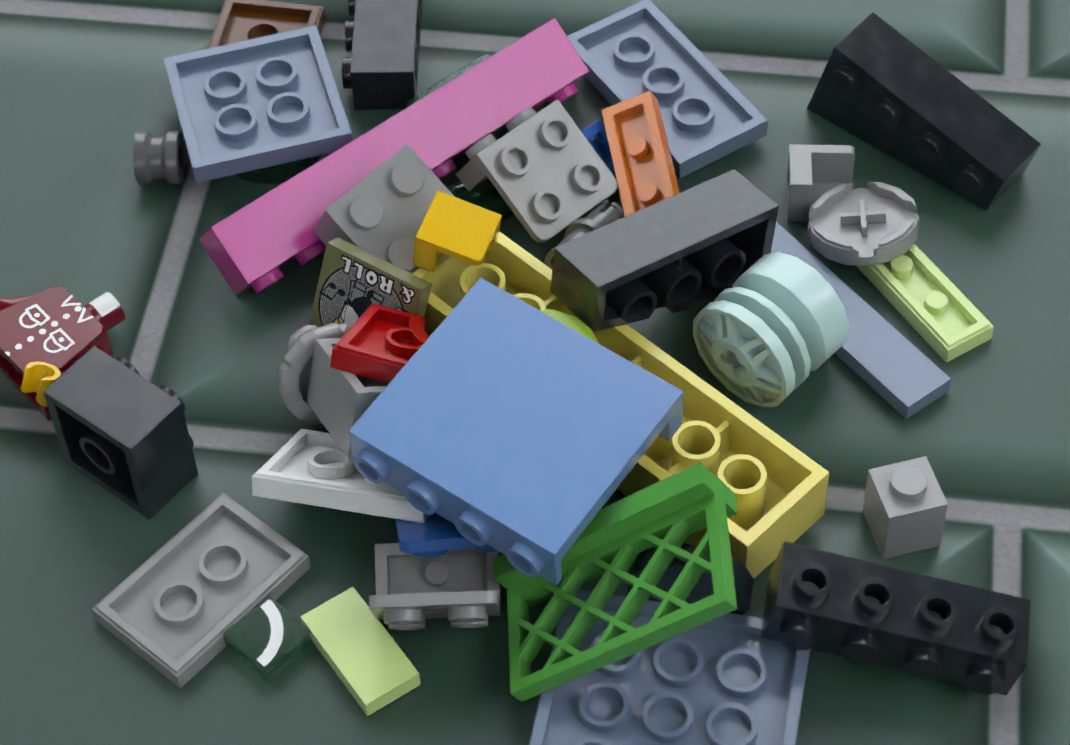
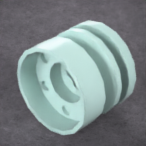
[693,252,850,408]

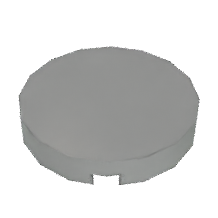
[808,182,920,266]

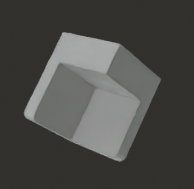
[786,144,855,222]

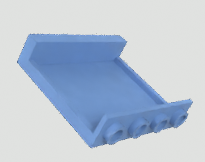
[348,278,684,586]

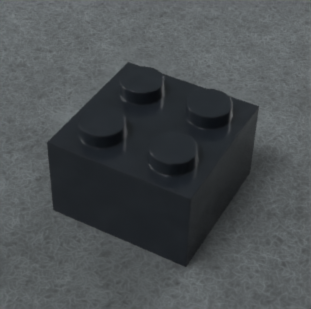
[43,346,198,520]

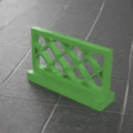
[493,462,738,702]

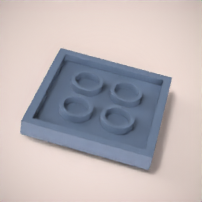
[163,25,353,183]

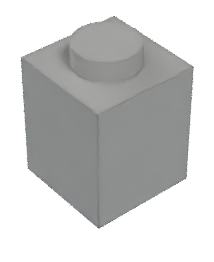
[862,456,948,559]

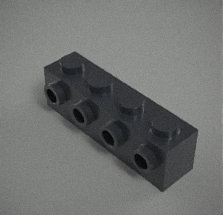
[761,541,1030,695]

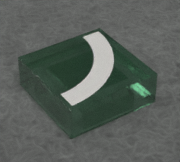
[223,595,313,682]

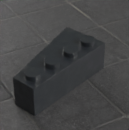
[807,12,1041,211]
[550,169,779,332]

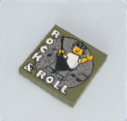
[309,237,432,327]

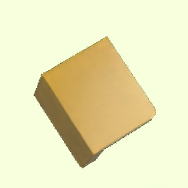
[413,190,502,272]

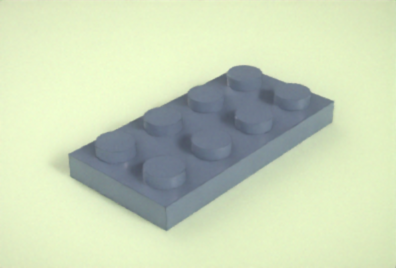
[567,0,768,179]

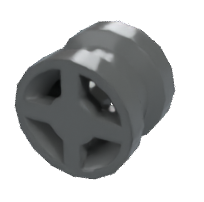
[133,131,185,185]

